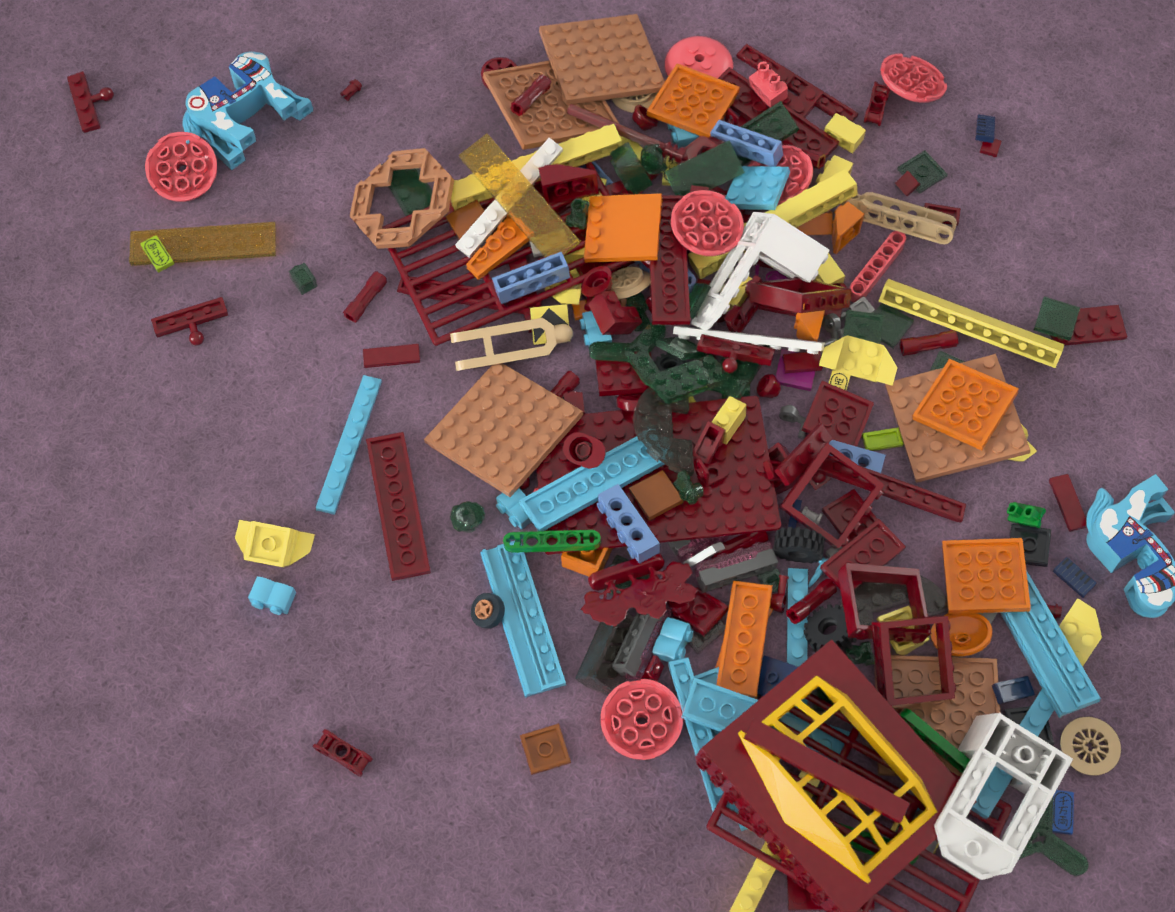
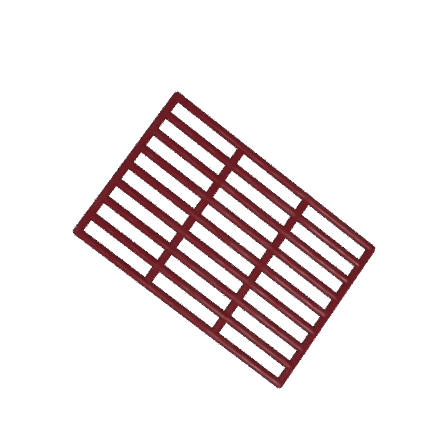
[382,162,632,346]
[706,693,1012,912]

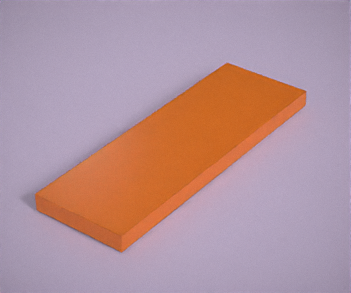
[716,581,773,699]

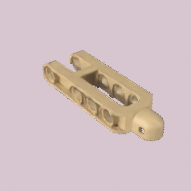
[841,192,957,244]
[450,318,573,371]

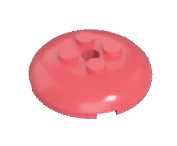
[665,36,733,78]
[880,54,947,103]
[145,132,217,202]
[748,145,813,206]
[671,190,744,256]
[601,679,683,760]

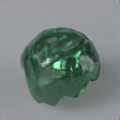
[640,144,668,174]
[450,501,485,533]

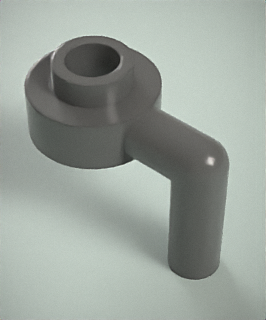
[823,313,841,347]
[779,405,807,439]

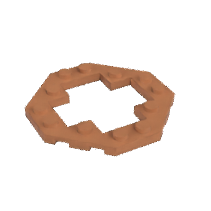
[350,148,454,249]

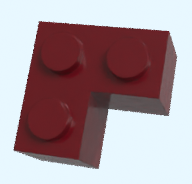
[588,291,642,335]

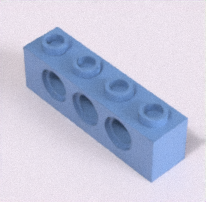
[710,120,783,167]
[492,251,570,304]
[829,440,886,473]
[597,484,660,564]

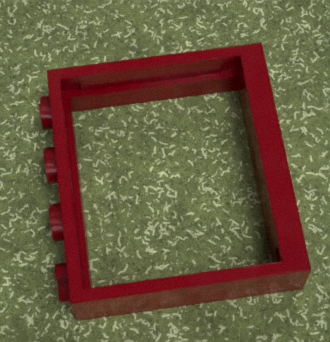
[749,278,851,313]
[779,443,885,549]
[838,563,931,644]
[871,615,956,706]

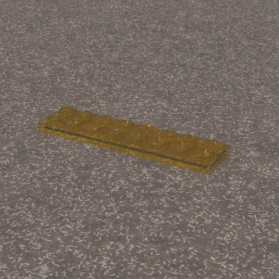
[459,133,580,258]
[129,222,276,266]

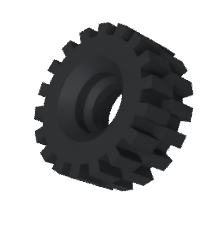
[773,527,825,564]
[804,604,857,654]

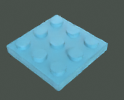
[725,166,790,210]

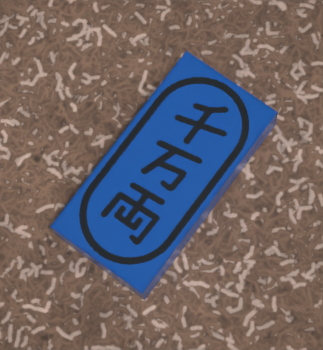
[1050,790,1074,835]

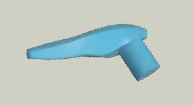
[808,557,829,588]

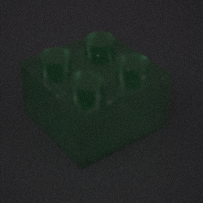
[610,142,653,195]

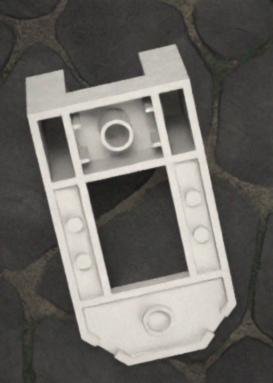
[691,212,830,331]
[934,713,1073,880]

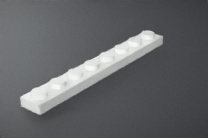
[456,138,563,258]
[673,326,825,354]

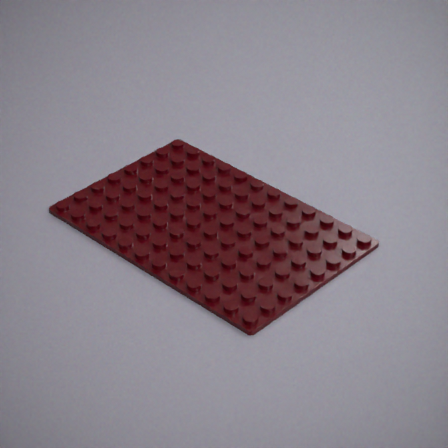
[536,396,781,555]

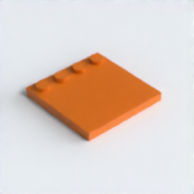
[647,63,740,137]
[584,193,663,263]
[912,359,1019,450]
[942,538,1031,614]

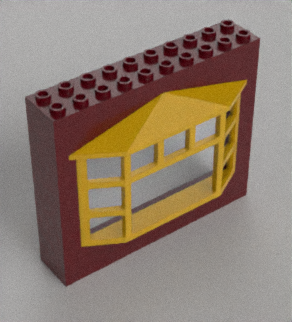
[695,639,977,912]

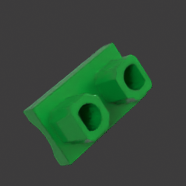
[1007,502,1046,528]

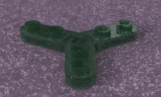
[589,323,666,387]
[1018,797,1089,876]

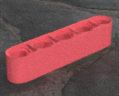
[850,231,906,302]

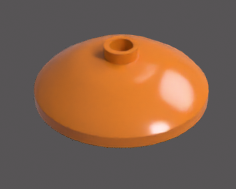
[931,613,993,657]

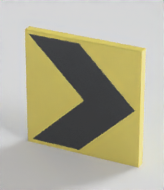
[530,304,569,345]

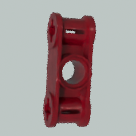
[863,81,891,126]
[312,729,373,777]

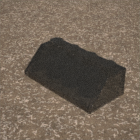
[575,612,634,696]

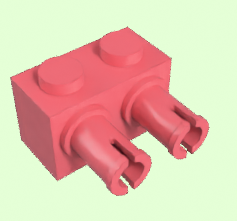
[749,62,788,109]

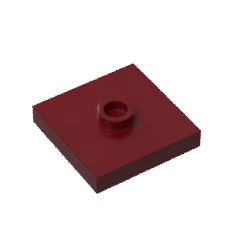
[672,587,729,636]

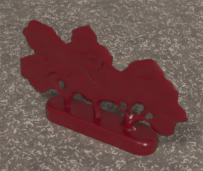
[581,553,698,626]

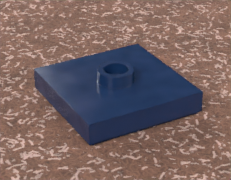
[757,655,798,697]

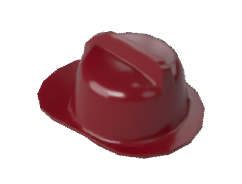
[581,266,612,297]
[563,432,606,469]

